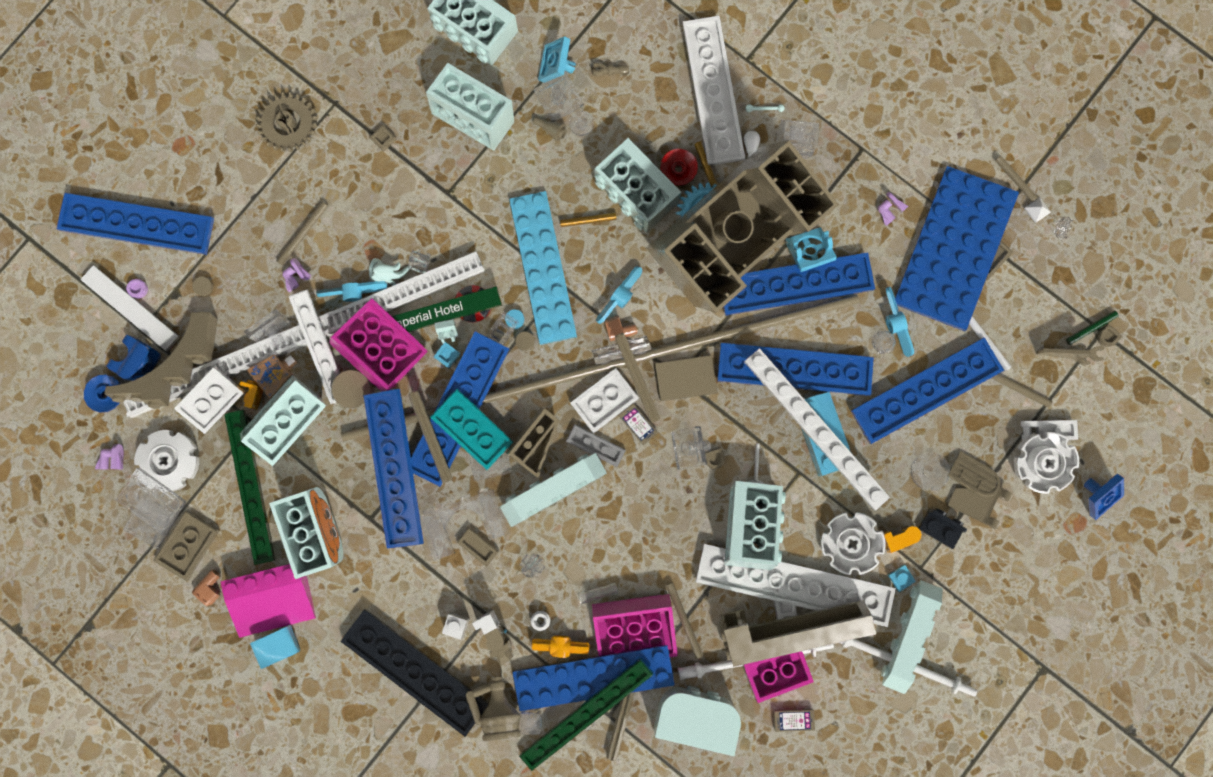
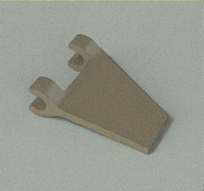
[1037,346,1105,366]
[947,488,1013,529]

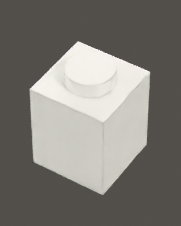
[442,612,470,640]

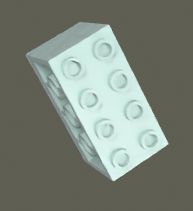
[427,0,518,66]
[426,63,514,151]
[595,138,681,233]
[240,375,326,466]
[724,481,786,570]

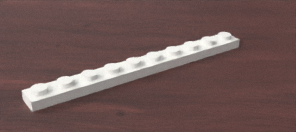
[744,348,890,511]

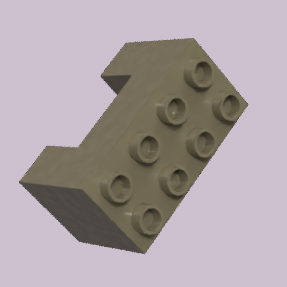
[646,141,839,313]

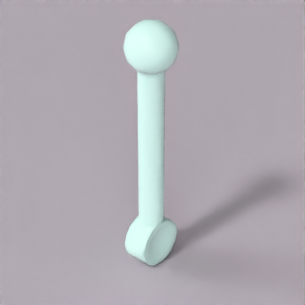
[745,104,785,113]

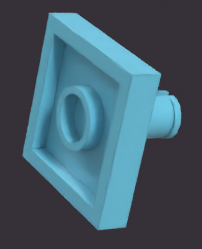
[538,36,576,83]

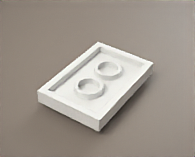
[174,366,245,434]
[570,368,639,434]

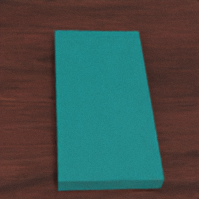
[430,389,514,470]

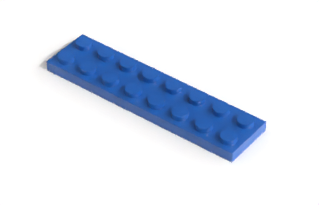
[56,193,214,255]
[723,252,875,316]
[411,331,510,487]
[851,337,1004,444]
[717,343,874,396]
[363,389,424,549]
[513,645,675,711]

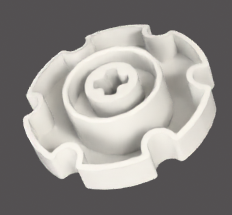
[134,430,200,492]
[1014,431,1079,494]
[821,512,886,575]

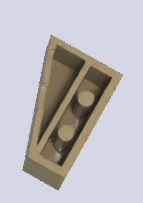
[505,407,560,478]

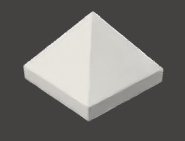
[1024,197,1051,223]

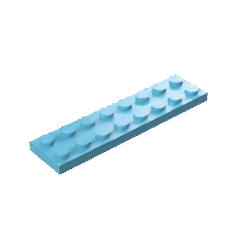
[509,191,577,345]

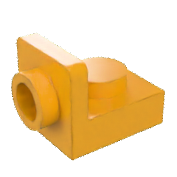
[239,379,263,410]

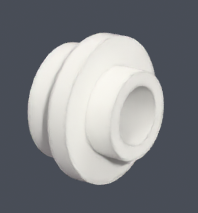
[531,611,550,631]

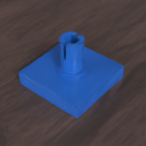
[1084,473,1124,520]

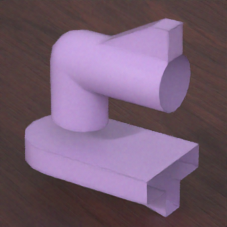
[878,191,908,226]
[282,258,311,292]
[95,444,124,469]

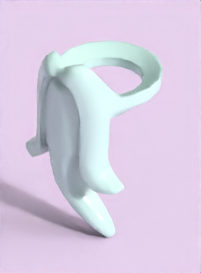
[369,258,411,286]

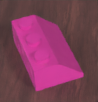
[743,651,814,703]

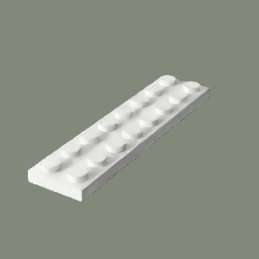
[682,16,745,166]

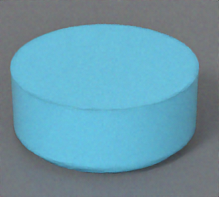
[505,309,525,329]

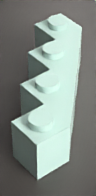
[500,453,607,527]
[881,580,943,694]

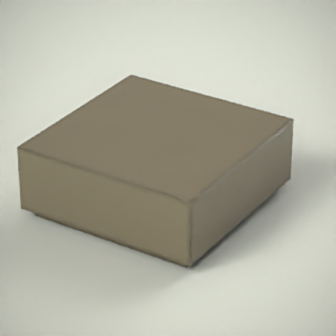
[369,125,397,152]

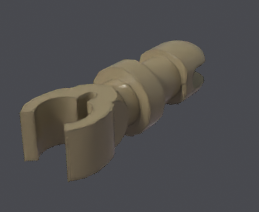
[593,63,629,77]

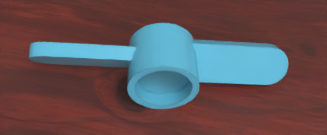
[596,266,642,324]
[316,281,387,302]
[885,287,914,357]

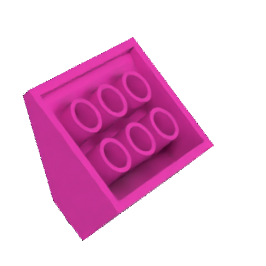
[329,298,428,392]
[221,564,316,638]
[592,594,678,657]

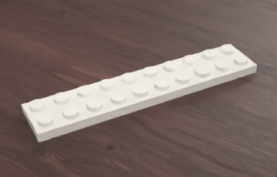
[695,544,896,627]

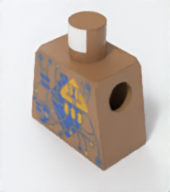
[247,354,298,399]

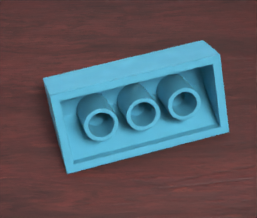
[801,392,851,476]

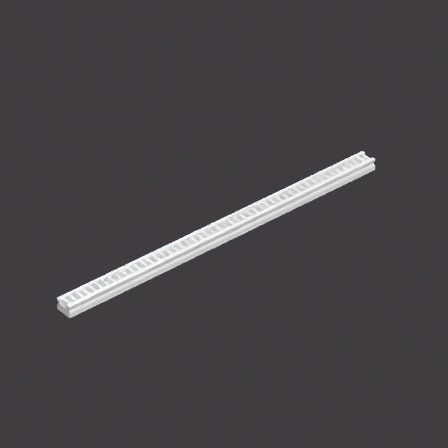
[122,252,484,418]

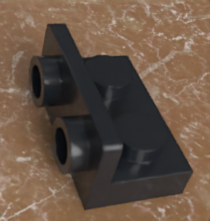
[918,508,968,549]

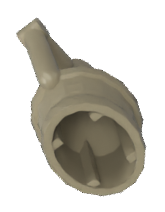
[465,677,522,741]

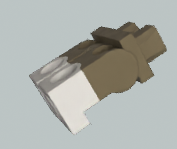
[472,610,513,666]

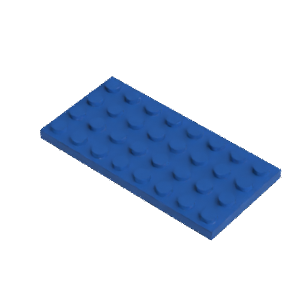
[895,166,1019,332]

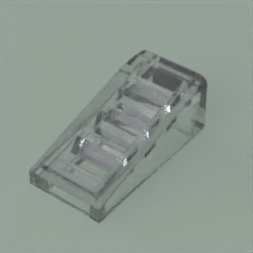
[486,311,519,345]

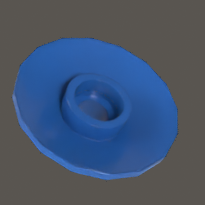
[84,375,120,413]

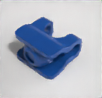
[106,334,161,381]

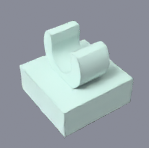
[435,319,458,344]

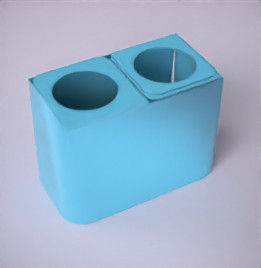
[250,625,300,669]

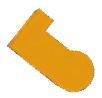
[884,526,922,553]

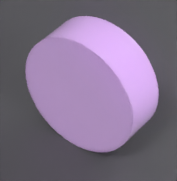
[126,279,148,299]

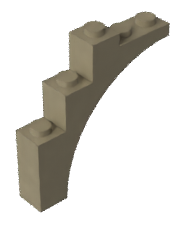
[105,312,218,409]

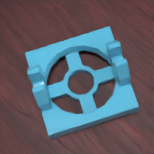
[785,227,837,272]

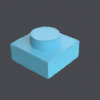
[434,342,461,369]
[887,565,916,592]

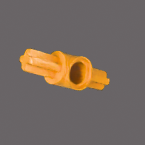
[531,635,590,658]

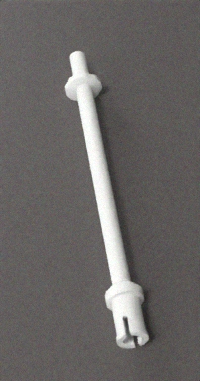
[840,639,977,697]
[678,644,834,680]

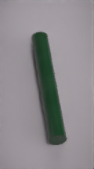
[1066,310,1119,345]

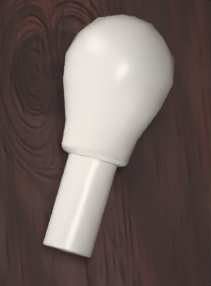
[743,131,760,158]

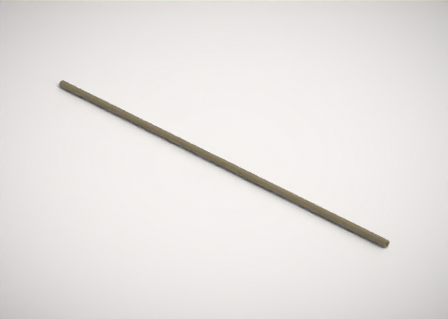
[341,294,859,442]

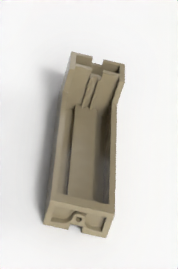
[719,600,876,667]

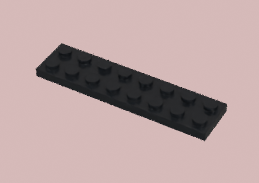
[340,609,489,737]

